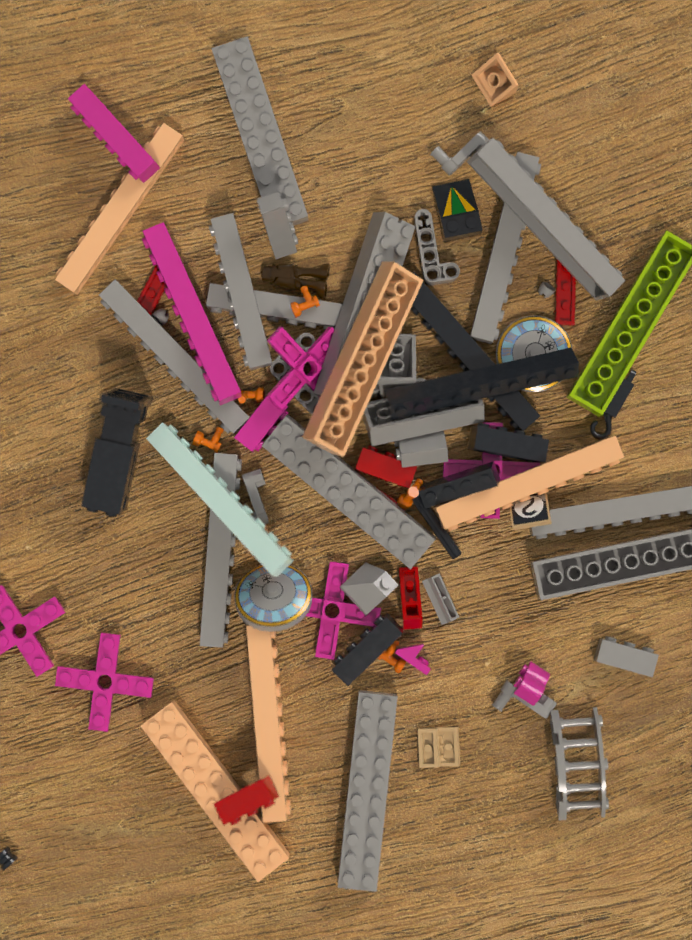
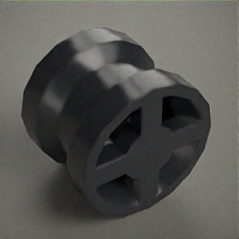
[0,847,18,871]

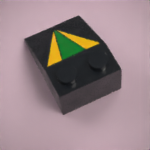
[432,179,483,242]

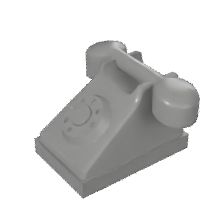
[371,334,426,399]

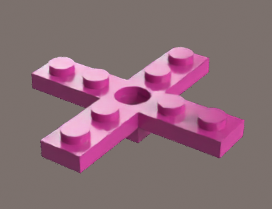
[266,327,334,410]
[443,422,540,519]
[306,561,381,660]
[0,585,66,677]
[55,632,154,732]

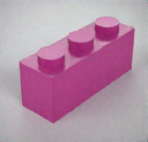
[234,396,289,453]

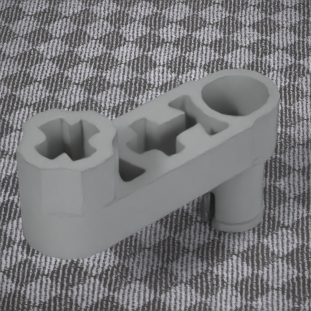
[431,131,489,176]
[242,469,269,524]
[492,680,557,719]

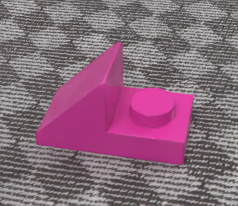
[395,644,431,675]

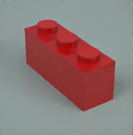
[355,446,417,489]
[213,775,280,826]

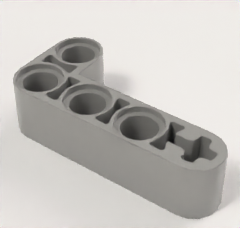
[414,209,460,285]

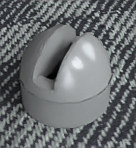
[538,281,555,298]
[152,309,169,326]

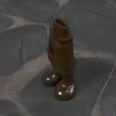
[262,263,330,299]

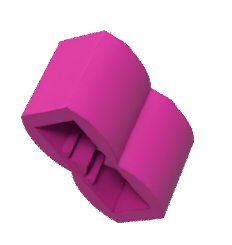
[513,661,550,706]

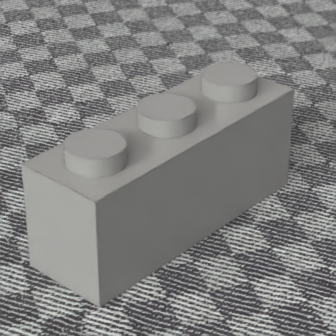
[594,636,659,677]

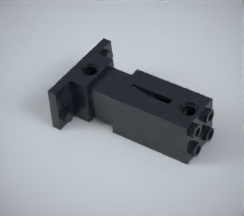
[81,388,153,517]

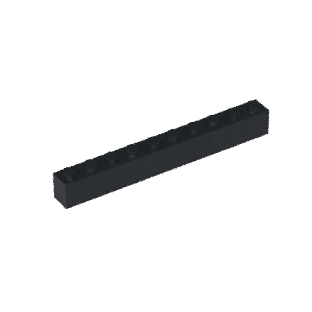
[410,272,540,431]
[384,347,579,419]

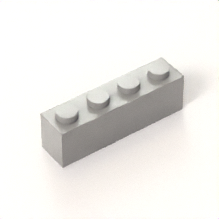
[257,192,299,259]

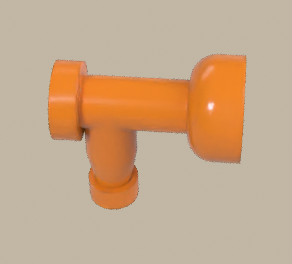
[290,286,320,318]
[237,387,264,403]
[192,427,224,453]
[397,478,423,509]
[377,641,407,674]

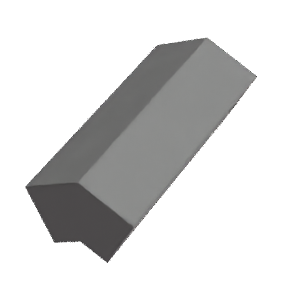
[422,573,459,625]

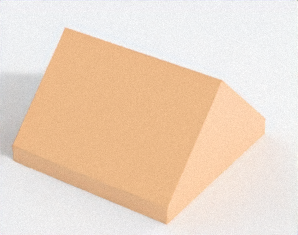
[472,53,519,107]

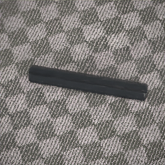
[412,494,461,559]

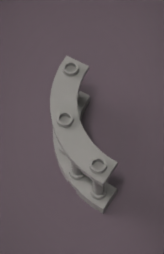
[550,707,609,820]

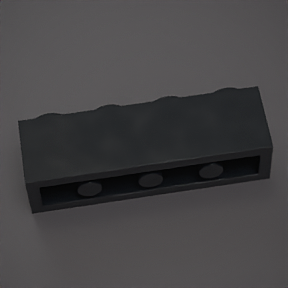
[468,423,549,463]
[419,461,500,509]
[332,613,403,686]

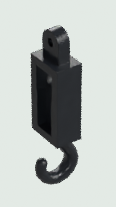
[590,369,637,440]

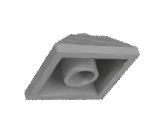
[340,562,398,615]

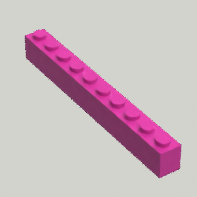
[141,222,241,406]

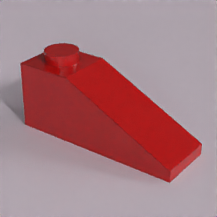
[399,566,423,630]

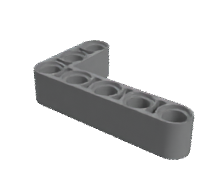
[270,333,320,415]

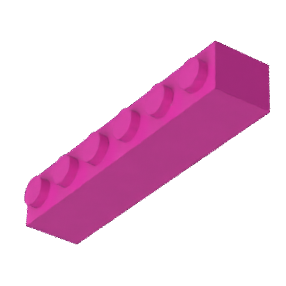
[68,83,160,183]

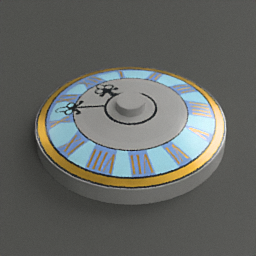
[496,316,572,392]
[234,565,313,632]

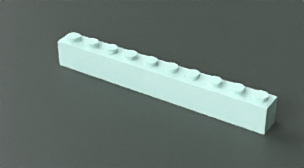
[146,422,294,577]

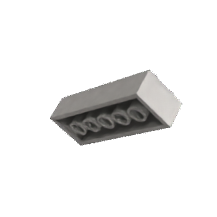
[363,399,485,446]

